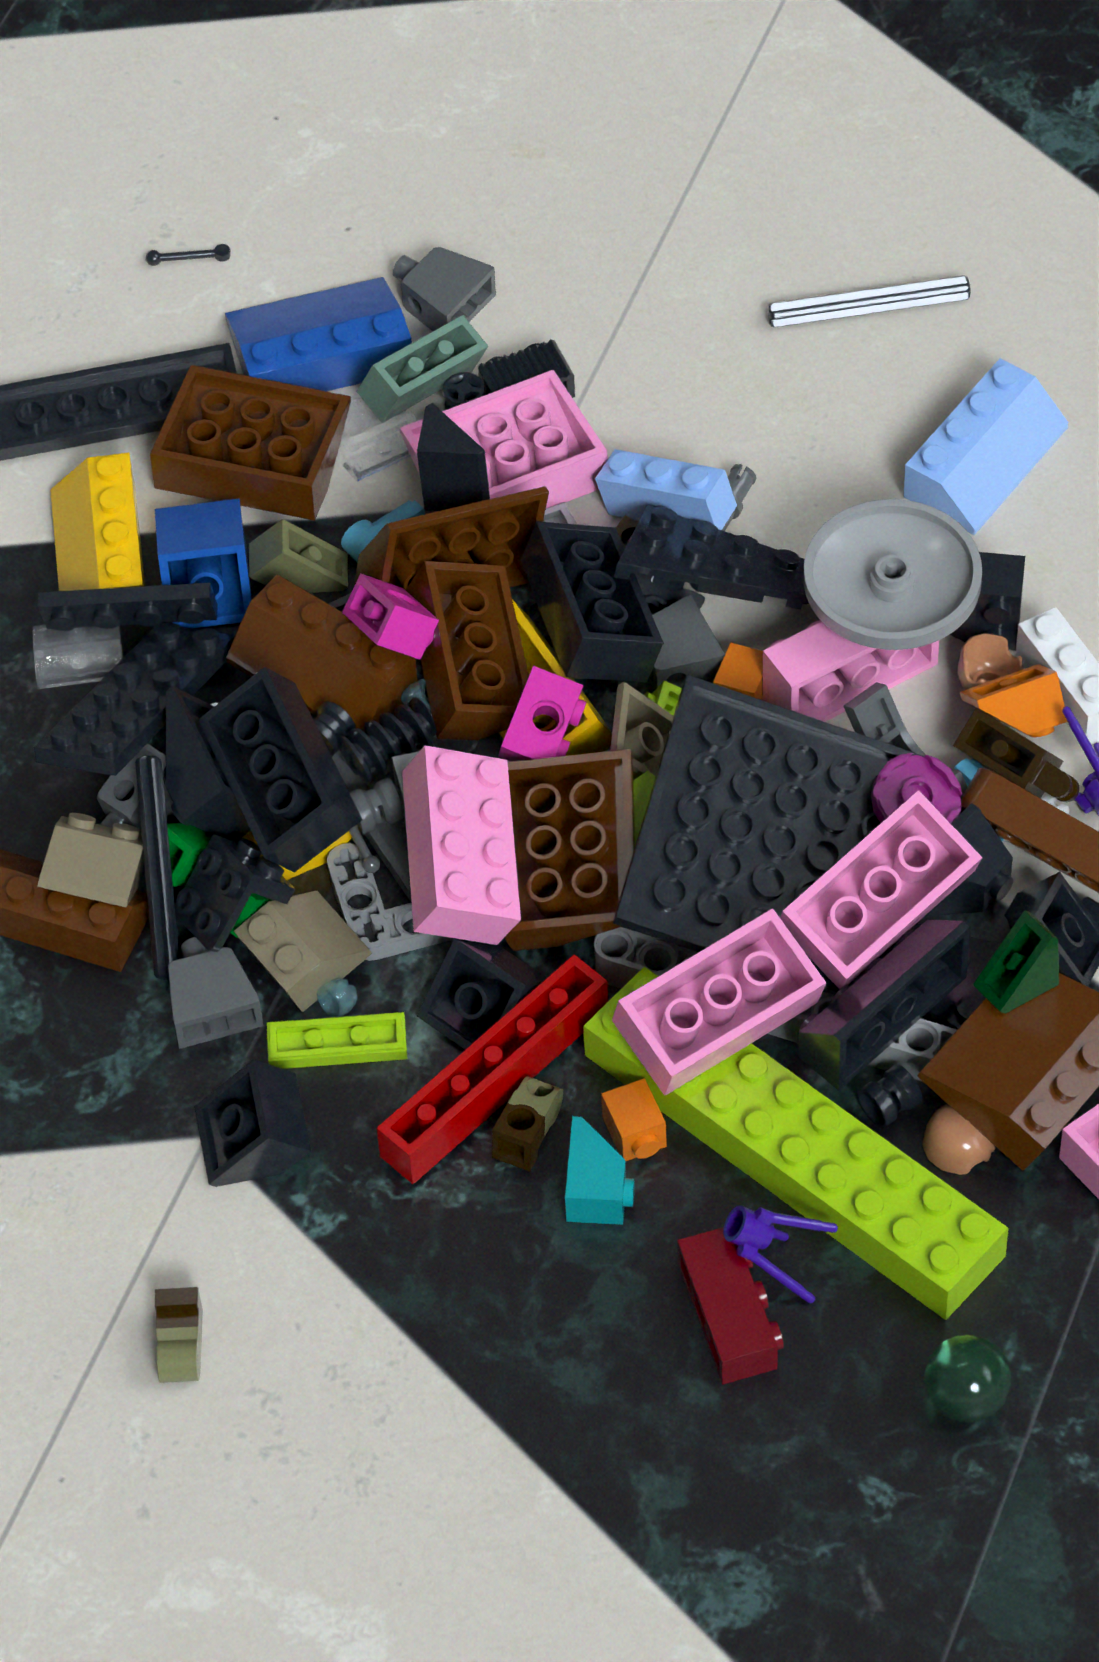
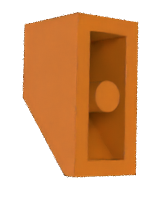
[960,664,1067,737]

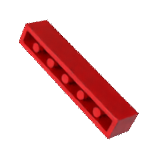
[377,954,608,1184]

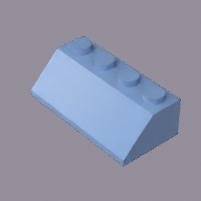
[904,358,1068,535]

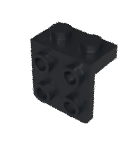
[175,834,295,952]

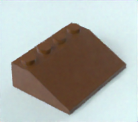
[150,365,351,521]
[354,486,549,590]
[504,749,635,951]
[917,973,1099,1171]

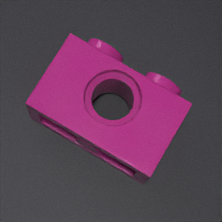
[342,573,439,659]
[498,666,587,762]

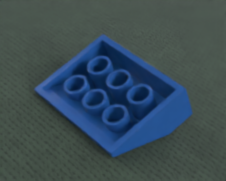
[225,277,412,391]

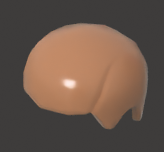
[957,633,1023,690]
[922,1103,995,1175]

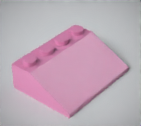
[400,370,608,512]

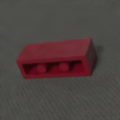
[677,1227,784,1385]

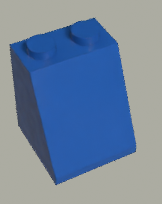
[155,499,252,629]

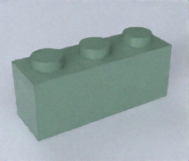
[357,315,489,423]

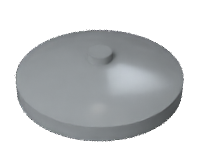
[804,499,982,650]

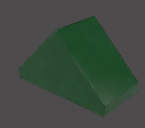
[973,910,1059,1014]

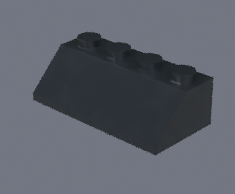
[798,920,970,1091]

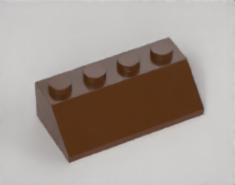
[406,561,535,741]
[226,574,418,731]
[0,849,149,972]

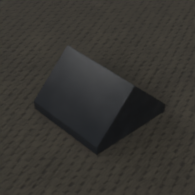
[417,403,490,511]

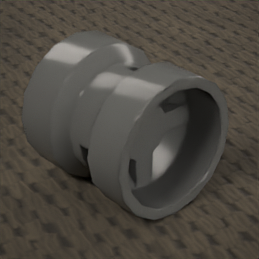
[349,778,404,835]

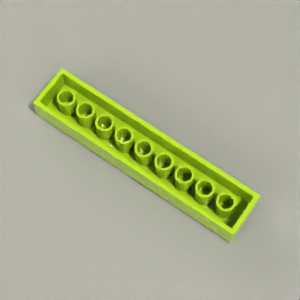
[583,966,1008,1320]

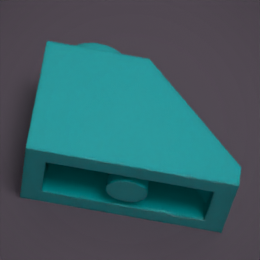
[565,1116,635,1225]

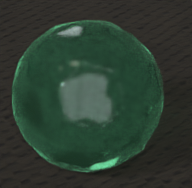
[924,1335,1012,1422]

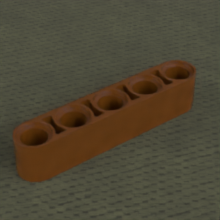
[960,768,1099,893]

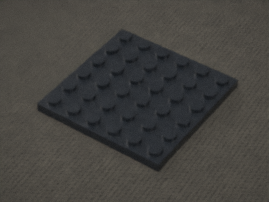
[613,675,924,995]

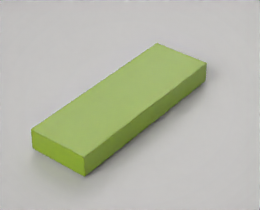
[267,1012,408,1069]

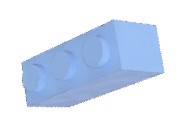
[595,449,737,530]

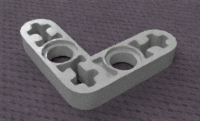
[327,843,454,961]

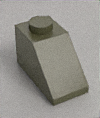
[249,519,348,593]

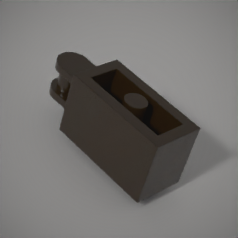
[953,708,1080,802]

